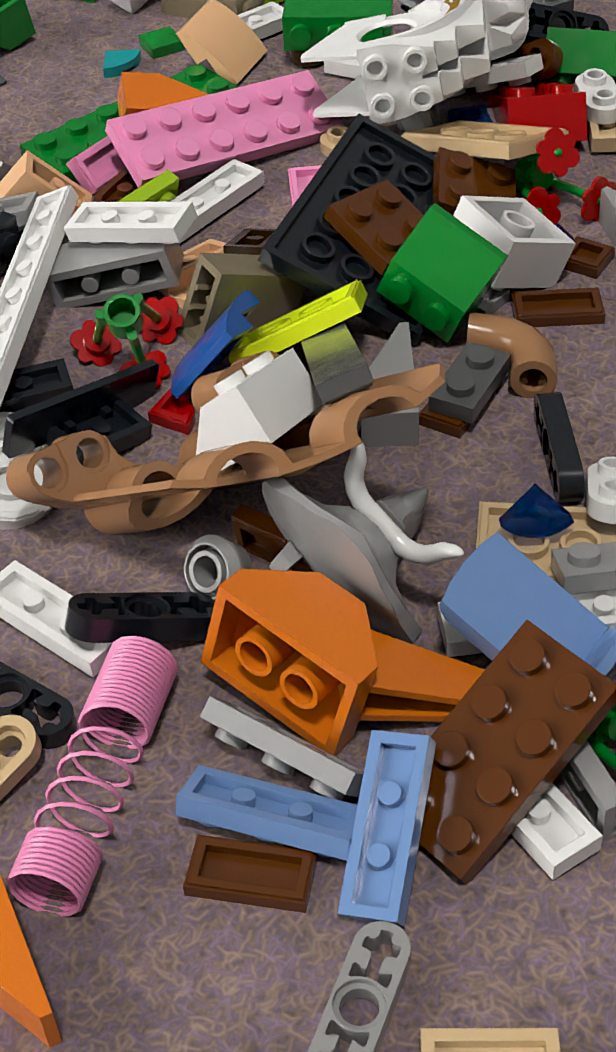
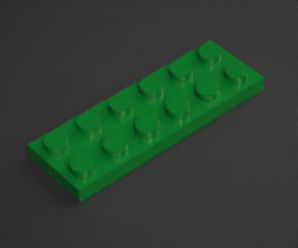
[20,64,238,181]

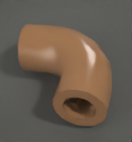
[466,313,558,398]

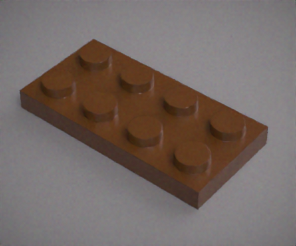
[419,620,616,884]

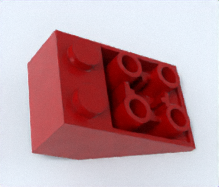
[488,82,587,141]

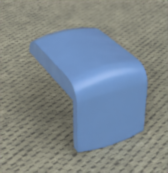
[439,532,616,676]

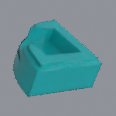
[103,49,141,79]

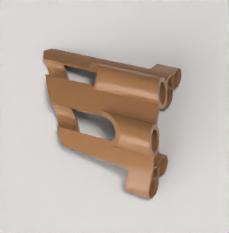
[6,351,446,535]

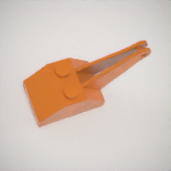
[201,568,486,756]

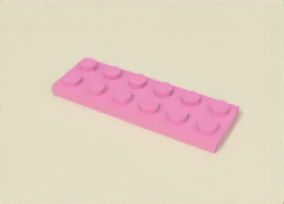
[105,70,344,188]

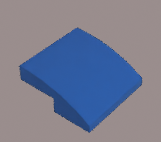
[171,290,260,399]

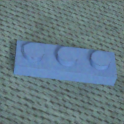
[337,730,436,927]
[175,765,357,861]

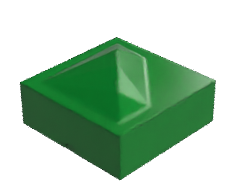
[138,26,185,59]

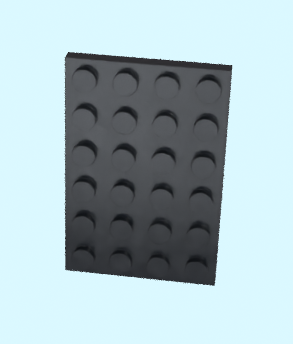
[258,113,435,347]

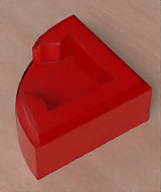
[148,388,196,435]

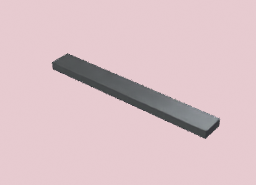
[301,321,374,405]

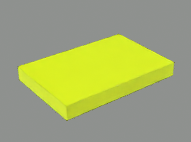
[228,280,368,365]

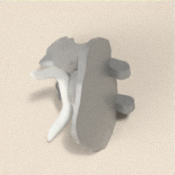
[262,443,464,644]

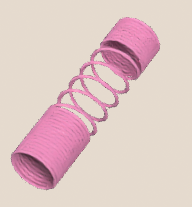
[6,636,178,917]

